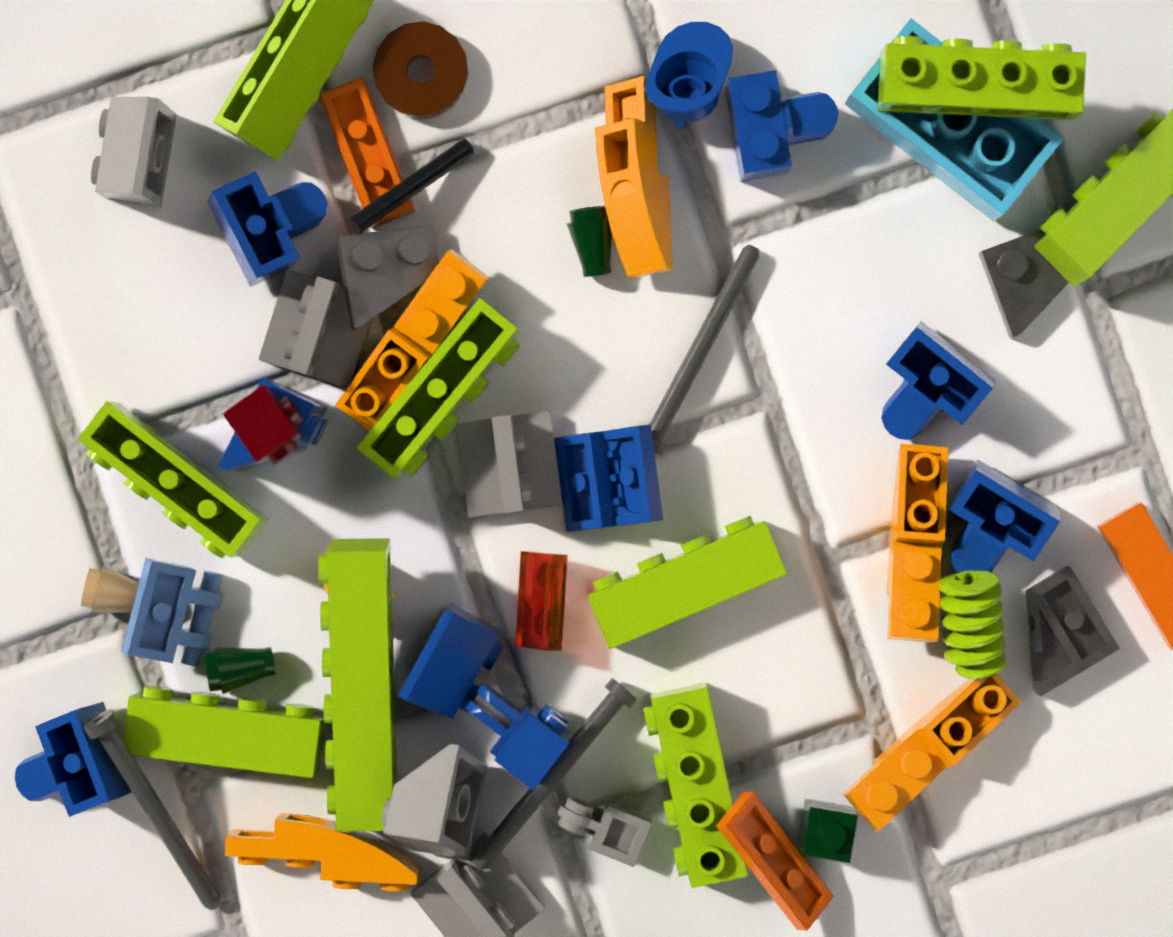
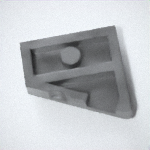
[336,224,439,330]
[978,229,1069,338]
[1025,566,1120,696]

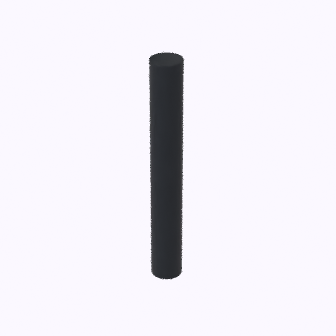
[349,138,475,234]

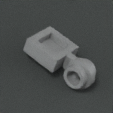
[557,797,652,867]

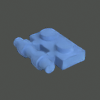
[122,558,223,667]

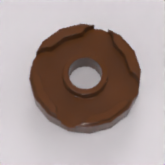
[373,21,469,119]

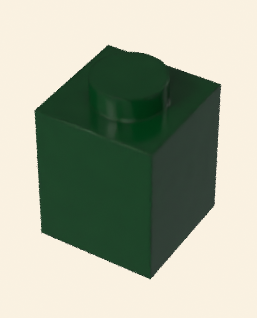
[797,798,858,863]

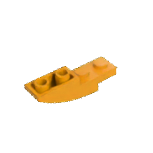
[595,76,673,278]
[335,249,490,432]
[887,444,949,643]
[843,674,1022,831]
[225,813,421,892]

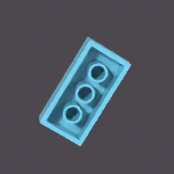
[844,18,1064,222]

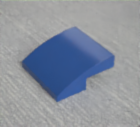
[554,424,663,532]

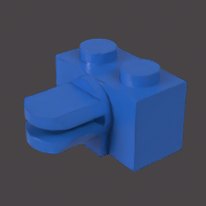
[725,70,838,182]
[207,171,327,287]
[881,321,996,440]
[950,459,1060,573]
[464,682,571,791]
[15,702,132,817]

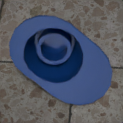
[645,22,733,129]

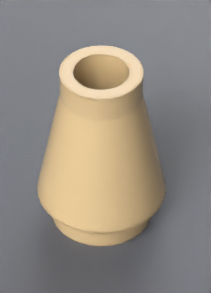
[81,566,139,613]

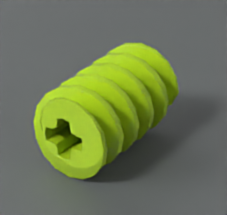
[939,570,1006,679]

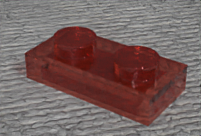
[515,551,568,651]

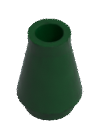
[566,205,612,277]
[204,647,276,694]

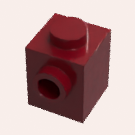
[222,385,305,466]

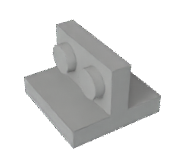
[258,269,373,388]
[456,411,563,518]
[410,832,545,937]

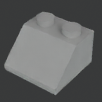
[91,97,177,207]
[382,744,488,860]

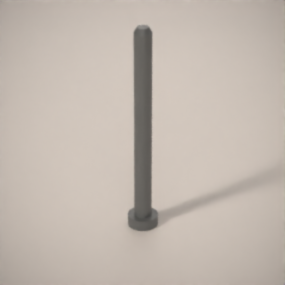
[649,244,759,456]
[472,678,637,870]
[83,709,220,910]

